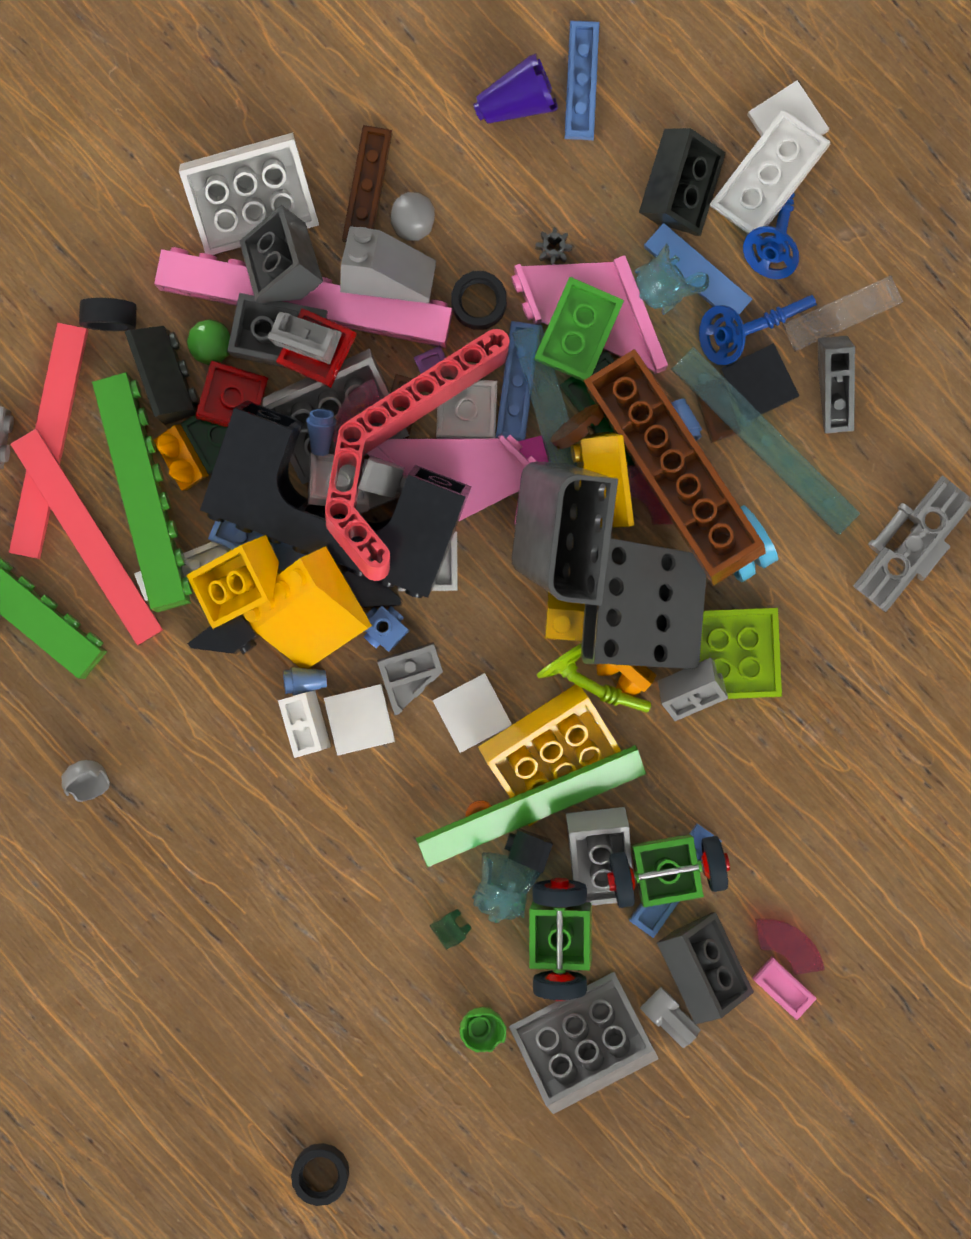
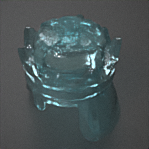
[634,244,709,315]
[472,852,541,923]

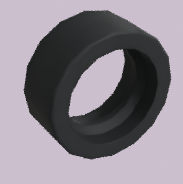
[451,271,507,330]
[79,298,137,331]
[291,1143,350,1206]

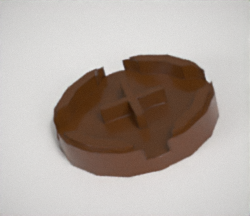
[550,404,604,450]

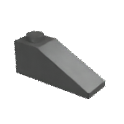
[818,336,855,434]

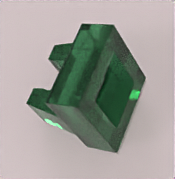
[429,909,471,950]

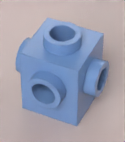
[363,606,410,652]

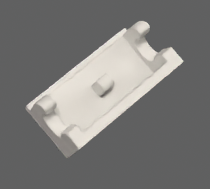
[278,690,331,758]

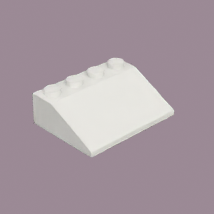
[179,133,319,255]

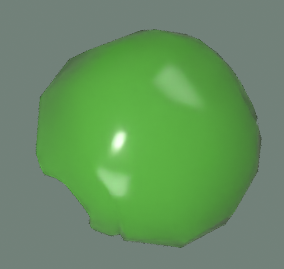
[187,319,231,365]
[459,1007,507,1052]

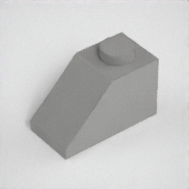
[358,455,407,498]

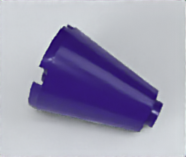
[473,53,558,124]

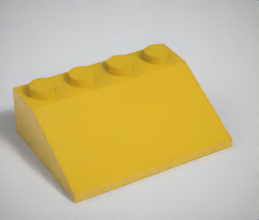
[243,546,372,669]
[478,684,621,826]

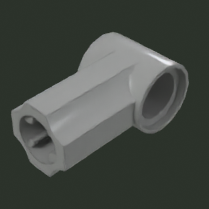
[640,987,701,1048]

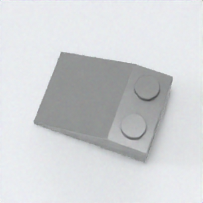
[340,226,436,303]
[566,807,632,905]

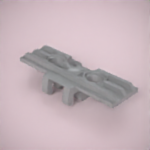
[853,475,971,612]

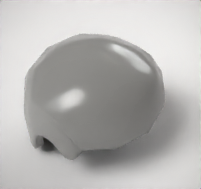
[391,192,435,241]
[61,760,110,802]

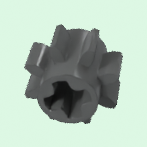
[535,227,572,265]

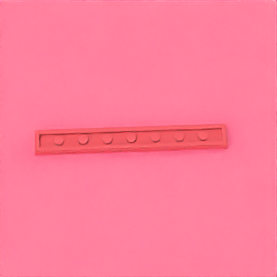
[9,323,89,559]
[10,429,163,646]

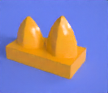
[153,424,209,491]
[596,664,657,696]

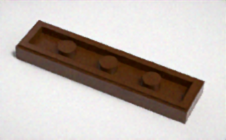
[342,125,392,242]

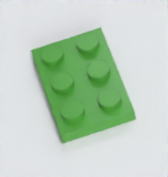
[534,277,624,382]

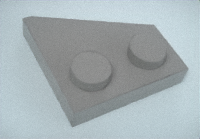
[377,642,443,715]

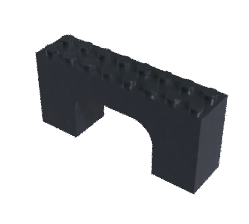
[200,400,472,598]

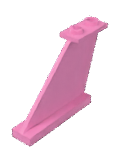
[511,255,668,374]
[367,434,538,521]

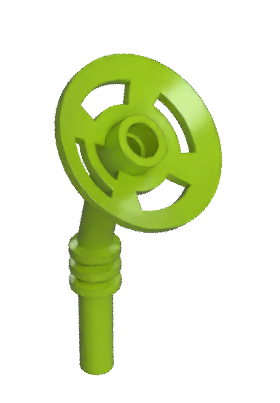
[536,643,651,713]

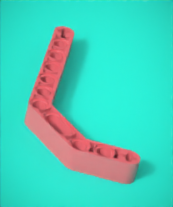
[325,329,510,581]

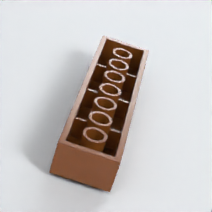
[584,349,766,586]

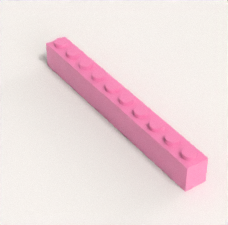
[154,247,452,348]

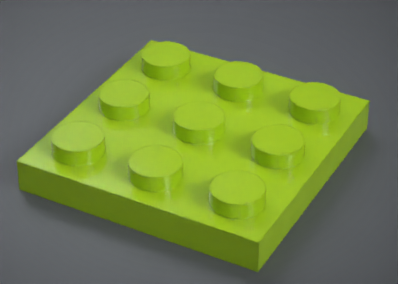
[699,608,782,699]

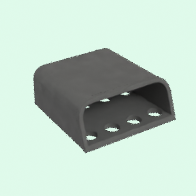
[512,462,618,606]
[581,538,707,669]

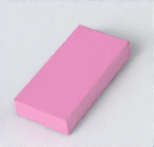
[752,956,817,1020]

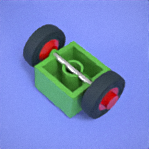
[607,834,730,908]
[529,878,592,1001]

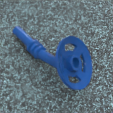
[743,193,799,279]
[699,295,817,365]

